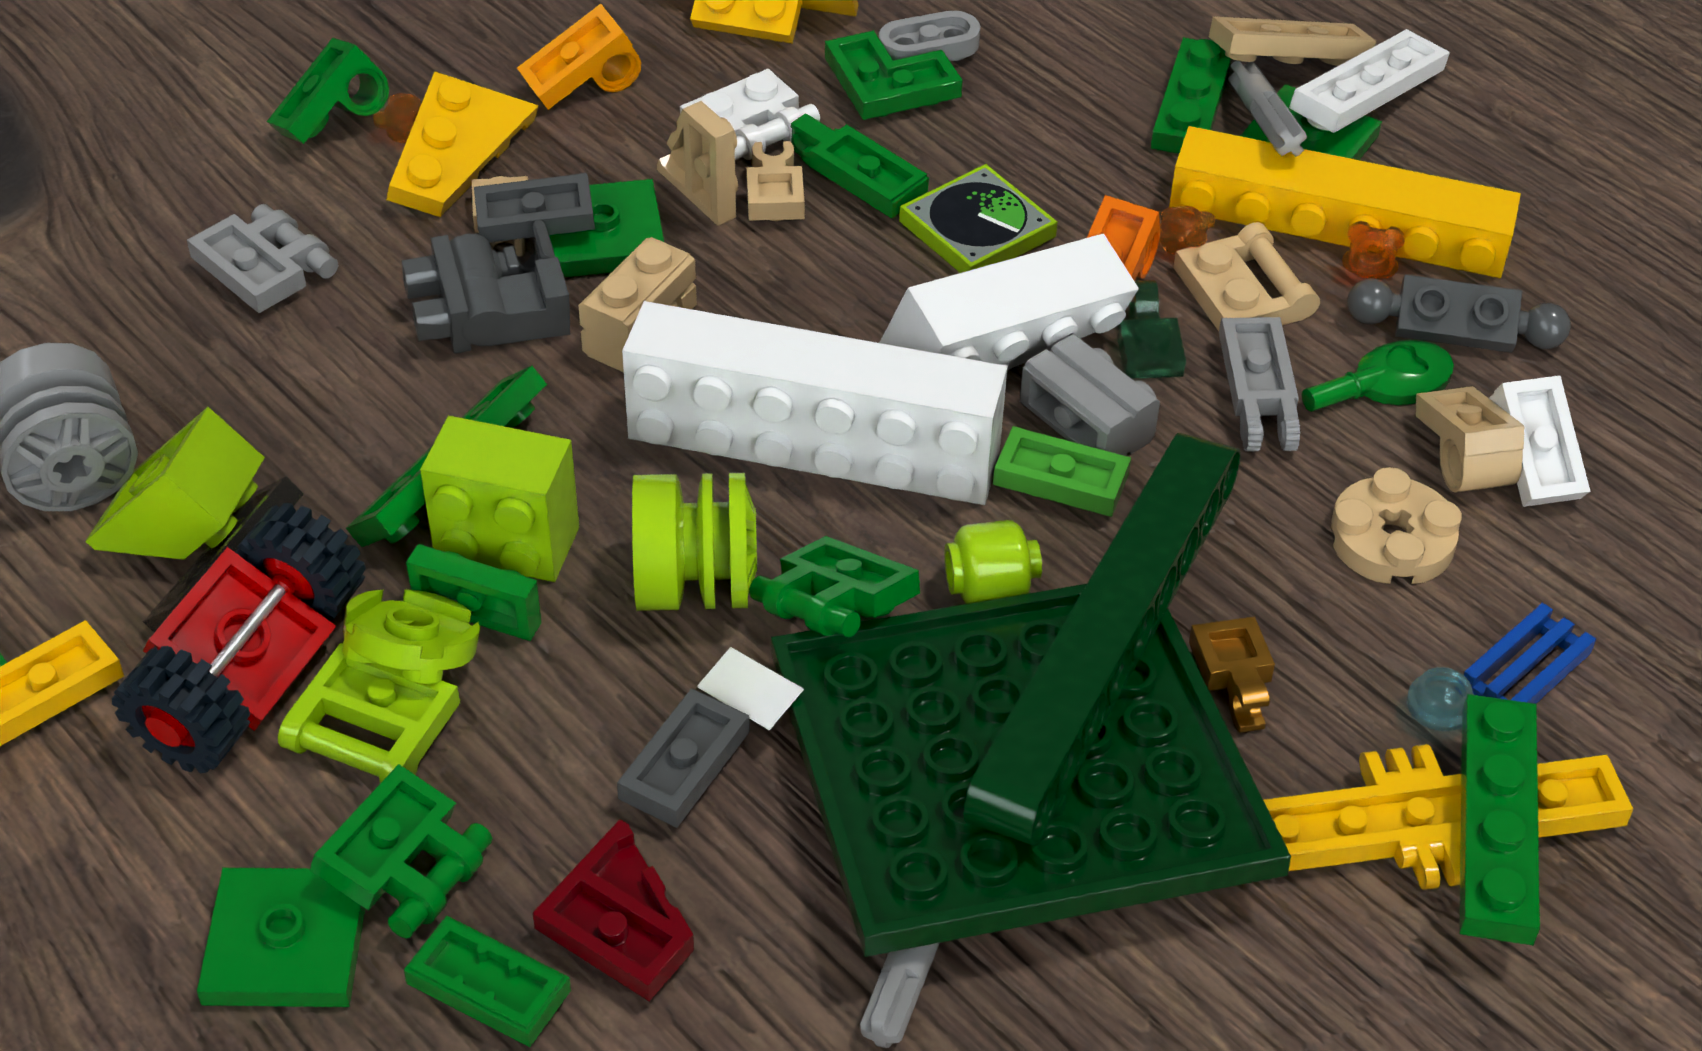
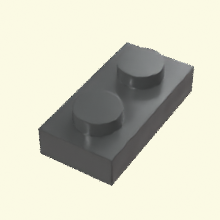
[474,173,595,242]
[617,688,750,828]

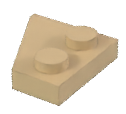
[657,101,738,226]

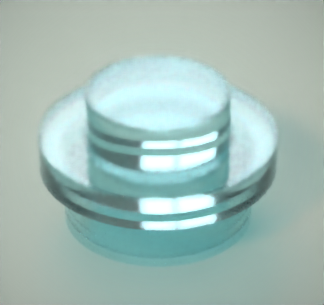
[1406,667,1474,731]

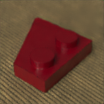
[533,819,694,1002]

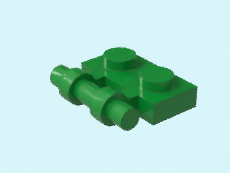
[749,536,920,638]
[309,764,493,939]

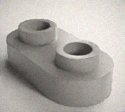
[879,11,980,61]

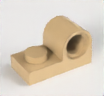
[1416,386,1524,493]

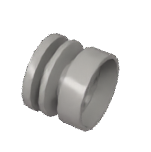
[0,343,138,511]

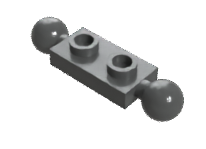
[1347,274,1571,353]

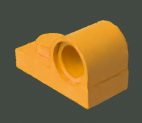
[517,4,642,110]

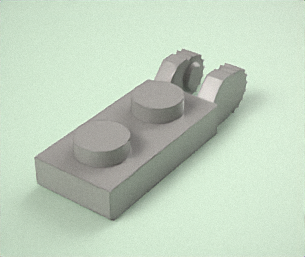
[1219,317,1300,452]

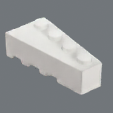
[879,233,1139,370]

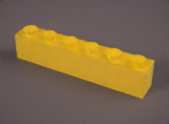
[1169,126,1521,278]

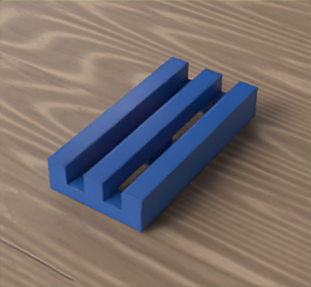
[1460,602,1596,704]

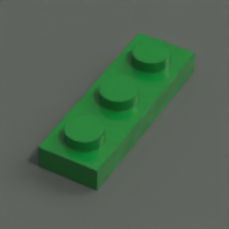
[1151,37,1232,154]

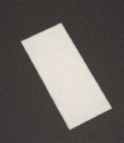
[697,647,804,730]

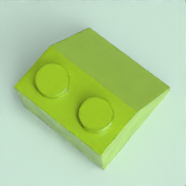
[85,407,265,560]

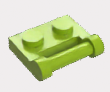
[278,643,460,783]

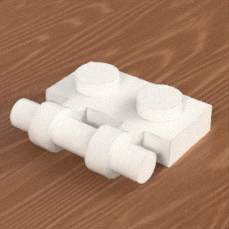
[680,69,820,160]

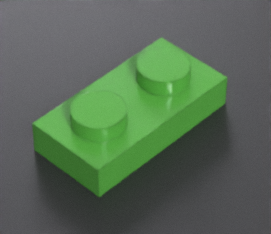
[993,426,1131,517]

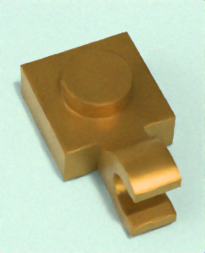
[1189,616,1275,733]

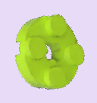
[342,589,480,684]

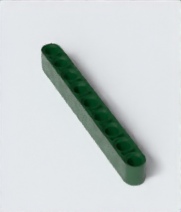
[964,433,1241,846]

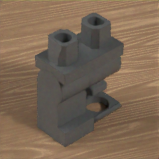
[401,220,570,354]

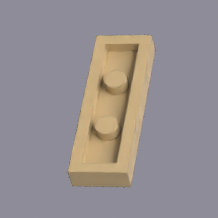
[1209,17,1376,66]

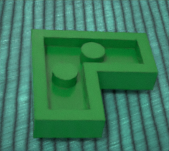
[825,30,963,120]

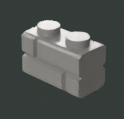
[1019,333,1160,456]

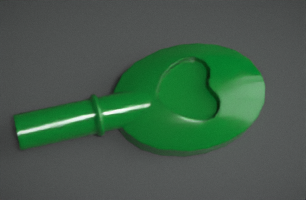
[1301,340,1454,412]

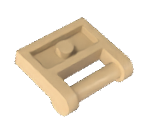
[1173,222,1320,331]

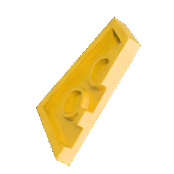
[386,71,539,217]

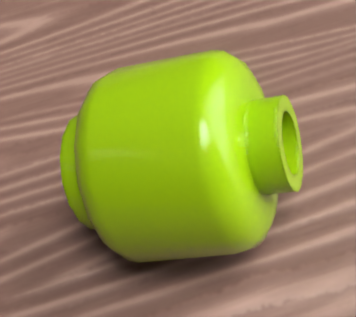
[944,520,1042,604]

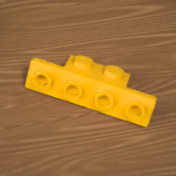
[690,0,859,44]

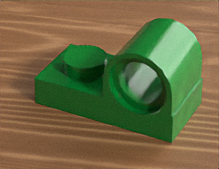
[267,38,389,144]

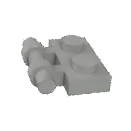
[187,204,338,313]

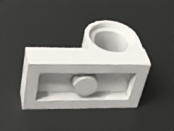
[1489,376,1591,507]

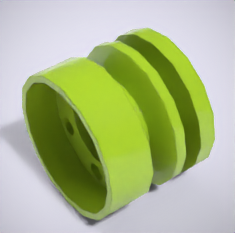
[632,473,757,611]

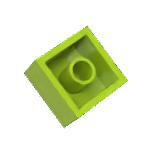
[420,415,579,582]

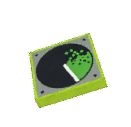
[899,164,1058,273]

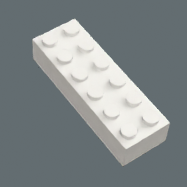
[622,301,1008,505]

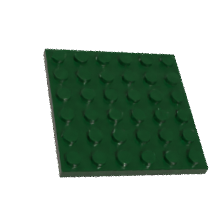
[771,584,1291,957]

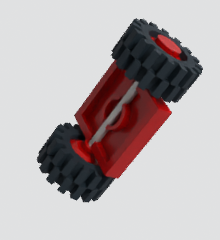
[112,503,366,773]

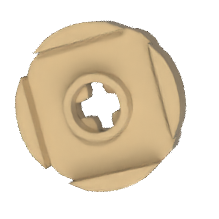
[1330,467,1462,584]

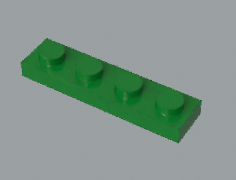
[345,365,547,548]
[1459,694,1540,946]

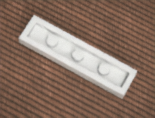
[1289,29,1450,133]

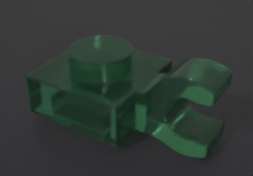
[1117,280,1186,379]

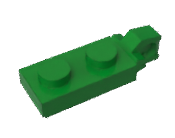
[790,113,929,219]

